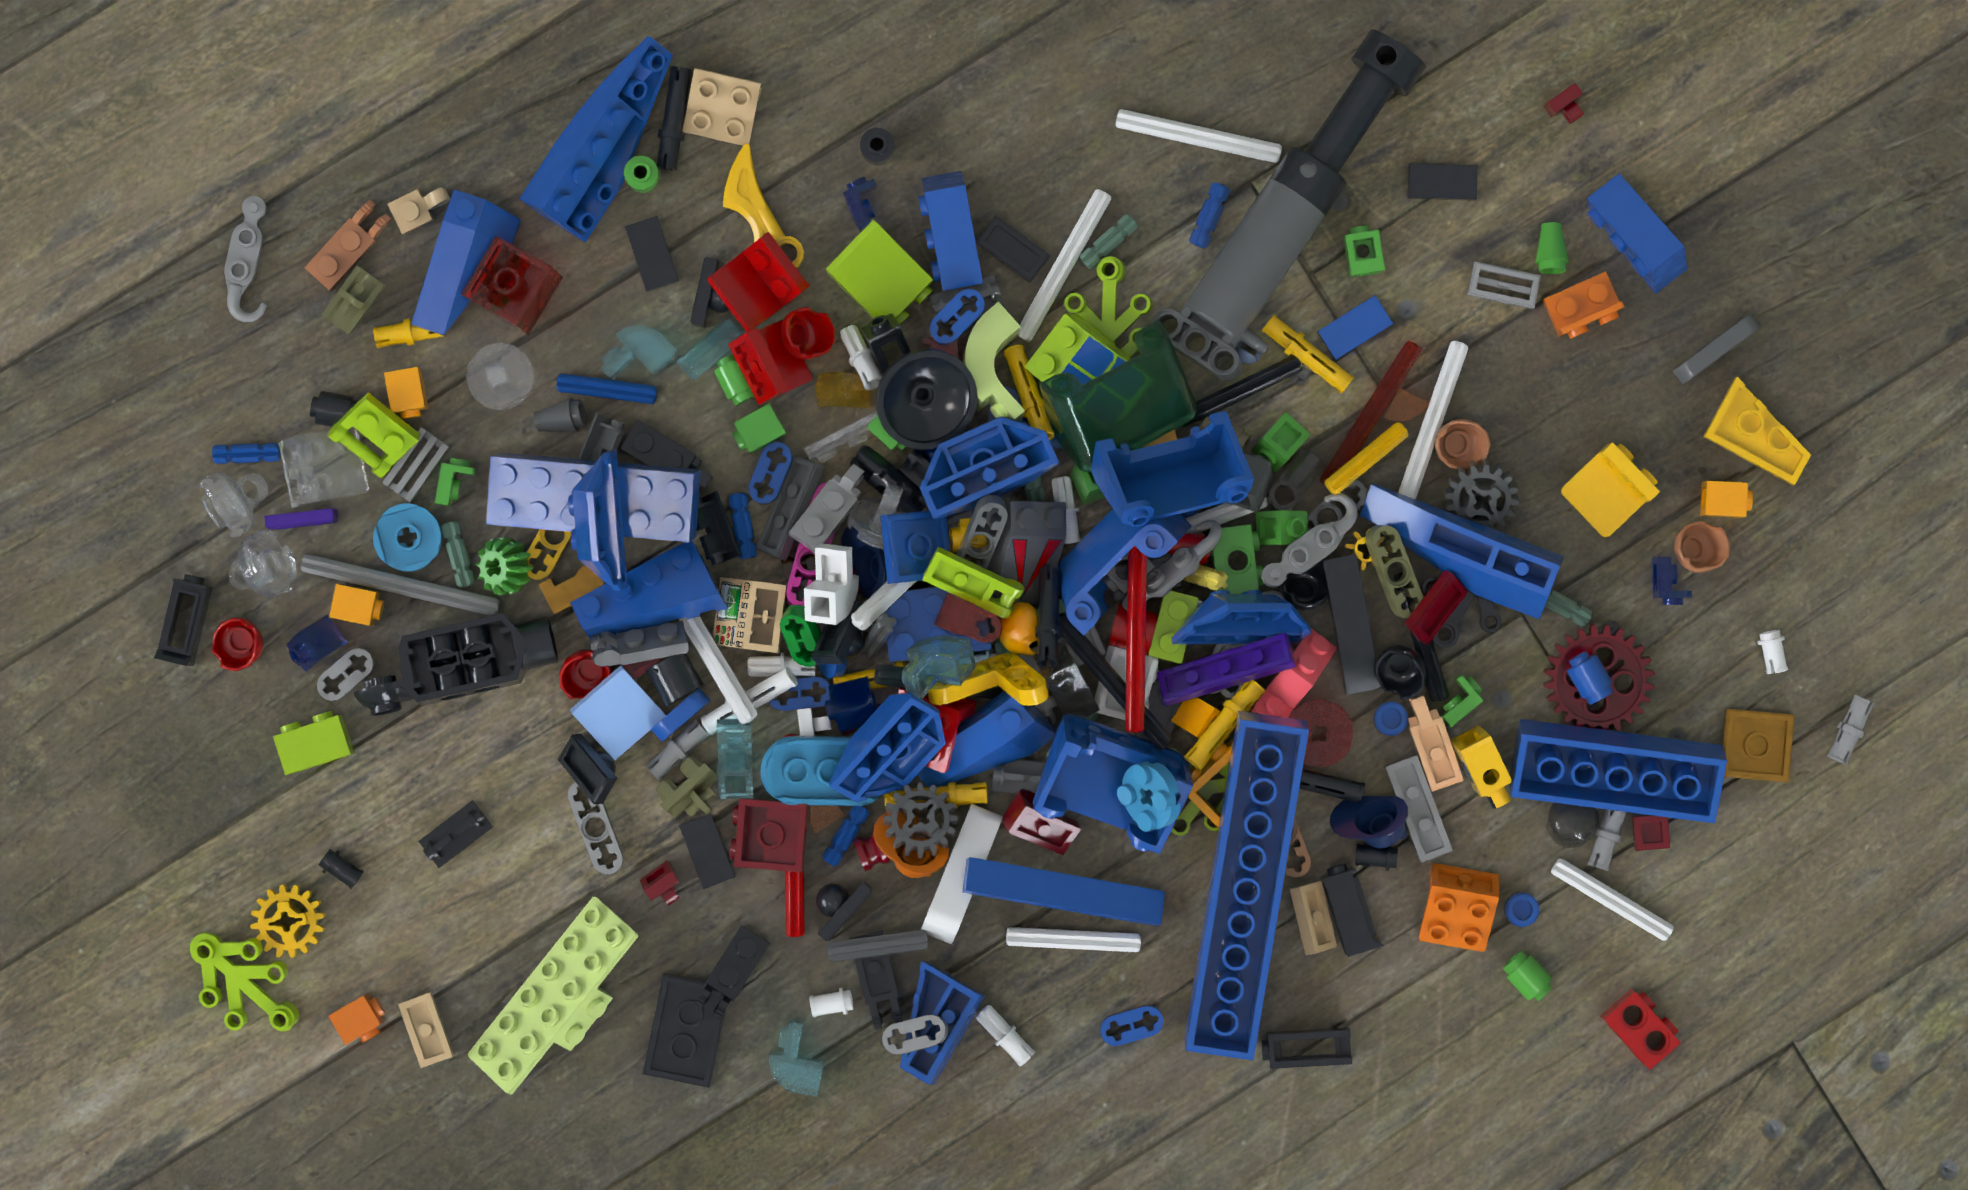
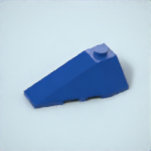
[411,189,521,335]
[917,691,1057,787]

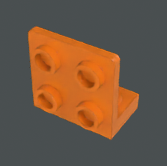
[1419,862,1499,952]

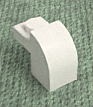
[804,543,859,625]

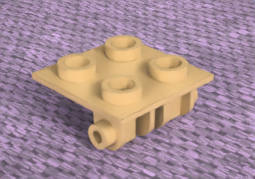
[683,68,762,146]

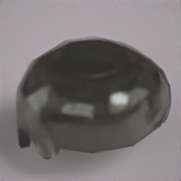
[1546,802,1599,848]

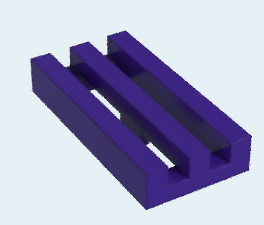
[264,508,338,530]

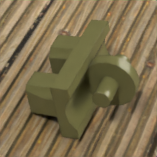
[321,265,386,335]
[655,756,721,819]

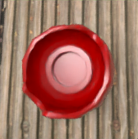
[781,307,835,359]
[211,617,264,672]
[559,649,612,700]

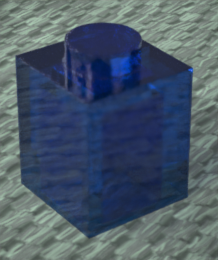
[825,676,877,732]

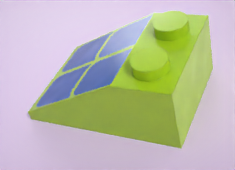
[1025,313,1153,431]

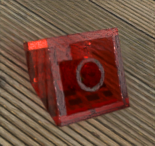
[461,236,563,335]

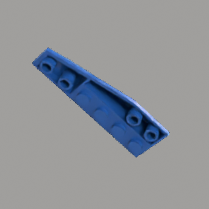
[519,36,673,243]
[1360,483,1564,620]

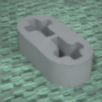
[317,648,375,701]
[882,1015,948,1054]

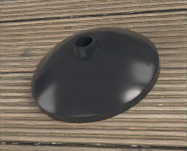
[875,349,977,450]

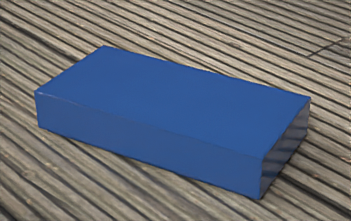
[1317,295,1393,360]

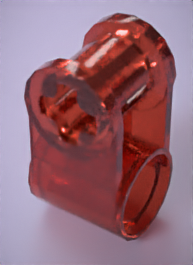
[934,593,1002,644]

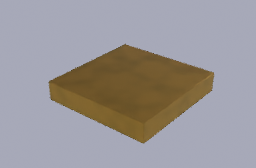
[1722,709,1795,783]

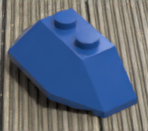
[920,417,1059,520]
[568,449,628,591]
[1171,590,1311,644]
[829,693,946,802]

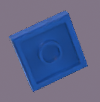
[880,511,950,584]

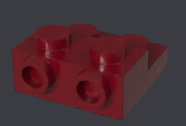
[730,798,809,872]

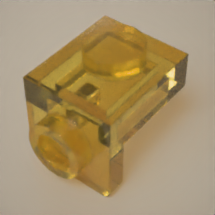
[815,372,870,409]

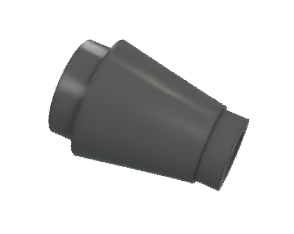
[534,398,587,432]

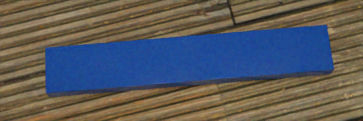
[962,857,1165,926]

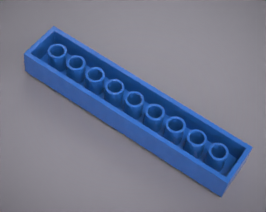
[1184,710,1309,1061]

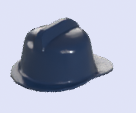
[841,524,887,599]
[1330,796,1408,848]

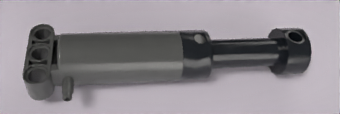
[1152,29,1427,381]

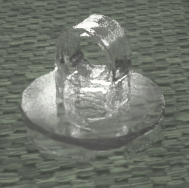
[466,342,535,411]
[200,472,268,537]
[847,483,906,550]
[229,530,297,599]

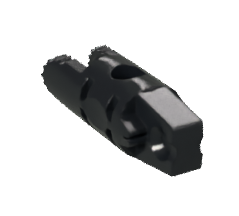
[850,445,927,513]

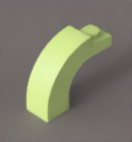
[962,302,1025,422]

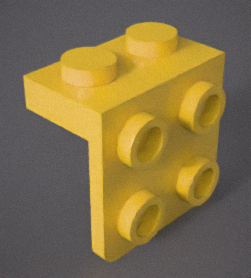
[1561,442,1660,537]

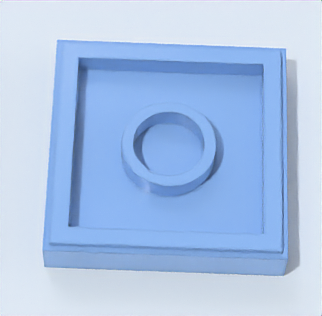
[570,666,666,760]

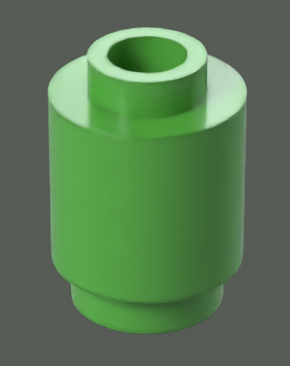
[624,156,660,193]
[714,354,755,406]
[1502,950,1553,1001]

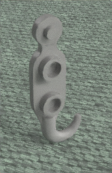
[224,196,267,322]
[1261,493,1358,588]
[1122,520,1222,611]

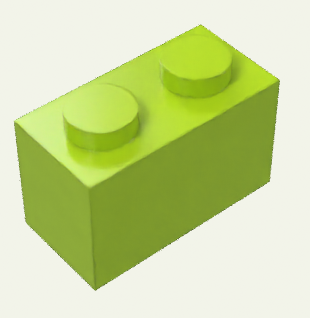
[1147,591,1199,664]
[273,711,355,775]

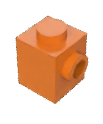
[328,993,386,1045]

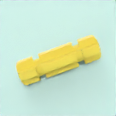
[1182,565,1228,591]

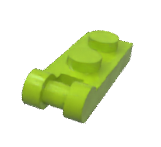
[922,547,1024,618]

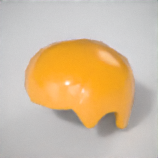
[998,602,1038,656]

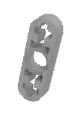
[568,782,624,874]

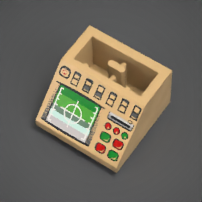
[713,577,787,653]

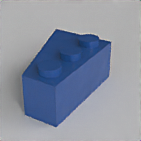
[918,171,983,291]

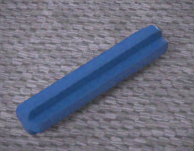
[556,373,657,404]

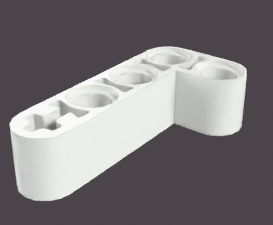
[921,804,1003,944]

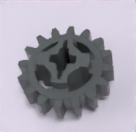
[1444,459,1519,529]
[883,782,958,858]

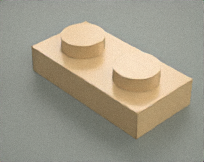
[1290,881,1337,955]
[398,991,454,1068]

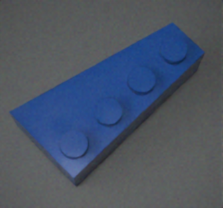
[570,541,728,639]

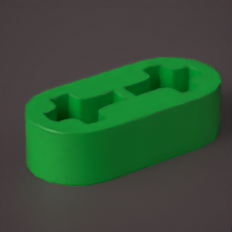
[780,605,820,667]

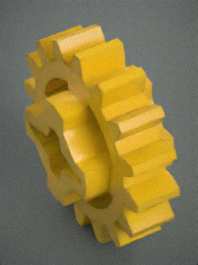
[250,884,326,958]

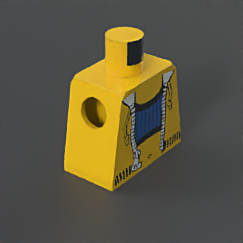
[1450,725,1512,809]

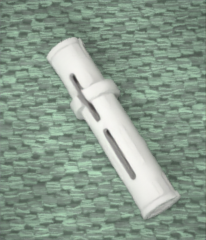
[701,666,798,736]

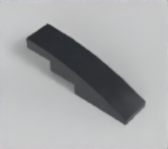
[1322,554,1380,695]

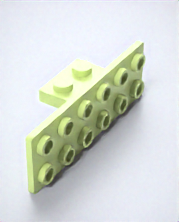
[468,896,638,1095]

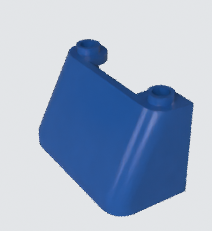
[1091,411,1254,527]
[1057,509,1192,636]
[1033,714,1193,854]

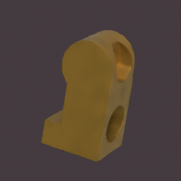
[538,565,606,615]

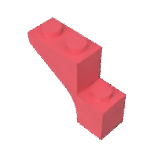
[1234,628,1337,732]

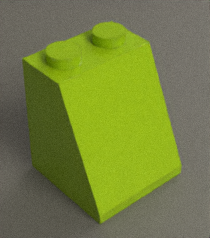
[826,220,934,326]

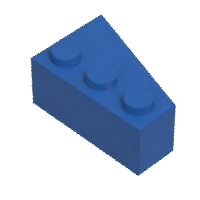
[1587,173,1687,294]
[900,961,986,1085]

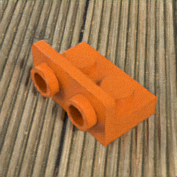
[1542,271,1625,339]

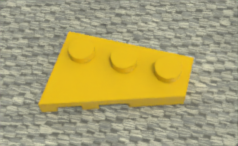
[1703,376,1811,485]

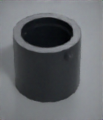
[646,653,704,706]

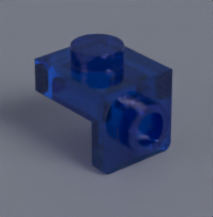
[287,615,347,672]

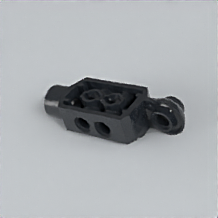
[354,613,558,716]

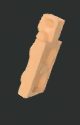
[1408,695,1464,792]

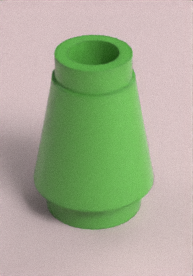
[1535,222,1569,274]

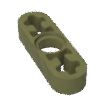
[1366,524,1424,619]

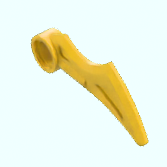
[723,143,805,268]

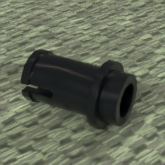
[1355,844,1398,871]
[319,849,364,889]

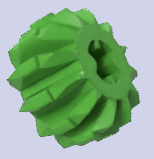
[474,537,534,595]

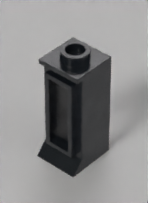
[861,313,926,397]
[154,574,213,666]
[1321,863,1384,957]
[1261,1027,1352,1069]

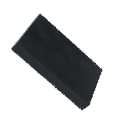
[643,973,726,1088]

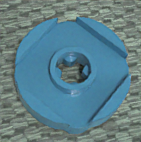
[373,503,443,572]
[1117,761,1181,832]

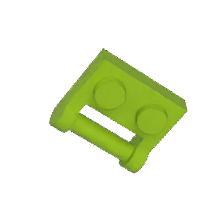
[327,392,420,478]

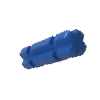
[1189,182,1230,249]
[212,443,280,464]
[729,492,757,560]
[822,806,870,866]

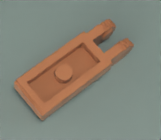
[304,199,392,291]

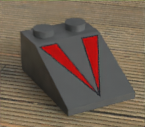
[987,501,1066,605]

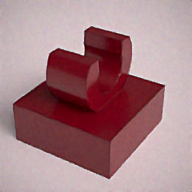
[1543,83,1584,124]
[640,860,680,906]

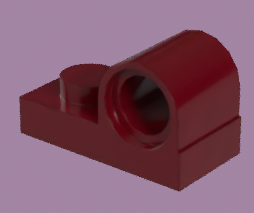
[1002,789,1081,855]

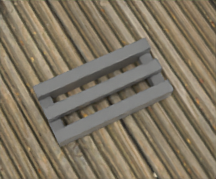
[1467,261,1541,309]
[382,427,450,503]

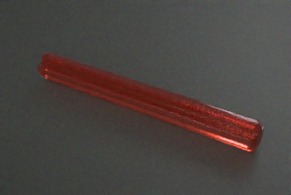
[1320,340,1422,486]

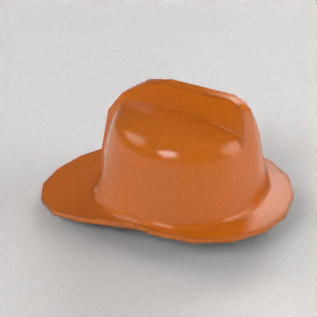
[873,812,949,878]

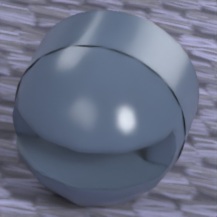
[1235,341,1262,364]

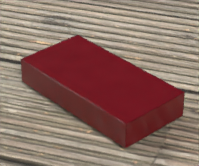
[1404,570,1468,645]

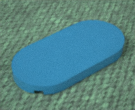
[761,736,880,806]

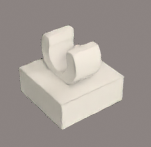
[797,708,831,736]

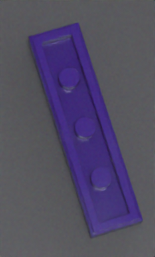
[1157,632,1296,707]

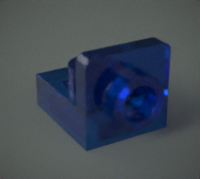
[843,177,877,233]
[1652,557,1692,605]

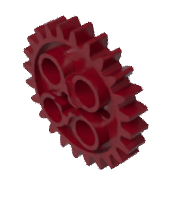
[1543,623,1655,731]

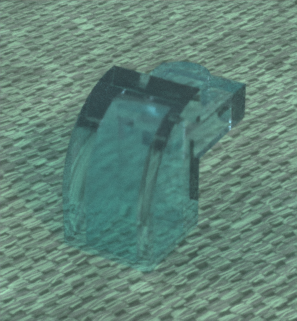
[600,325,680,380]
[902,635,976,699]
[716,719,754,799]
[769,1020,824,1097]

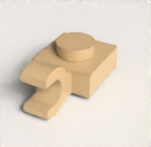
[388,187,450,235]

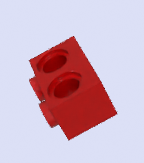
[1600,989,1681,1070]

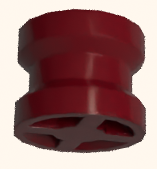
[853,833,891,872]

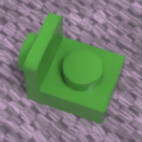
[1251,412,1311,472]
[435,458,478,506]
[1255,510,1308,546]
[1441,675,1483,727]

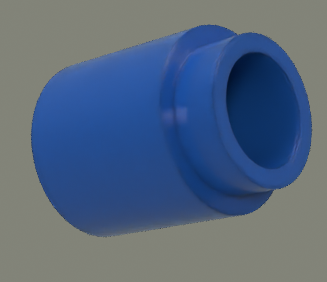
[1566,651,1614,705]

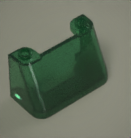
[1039,319,1197,472]

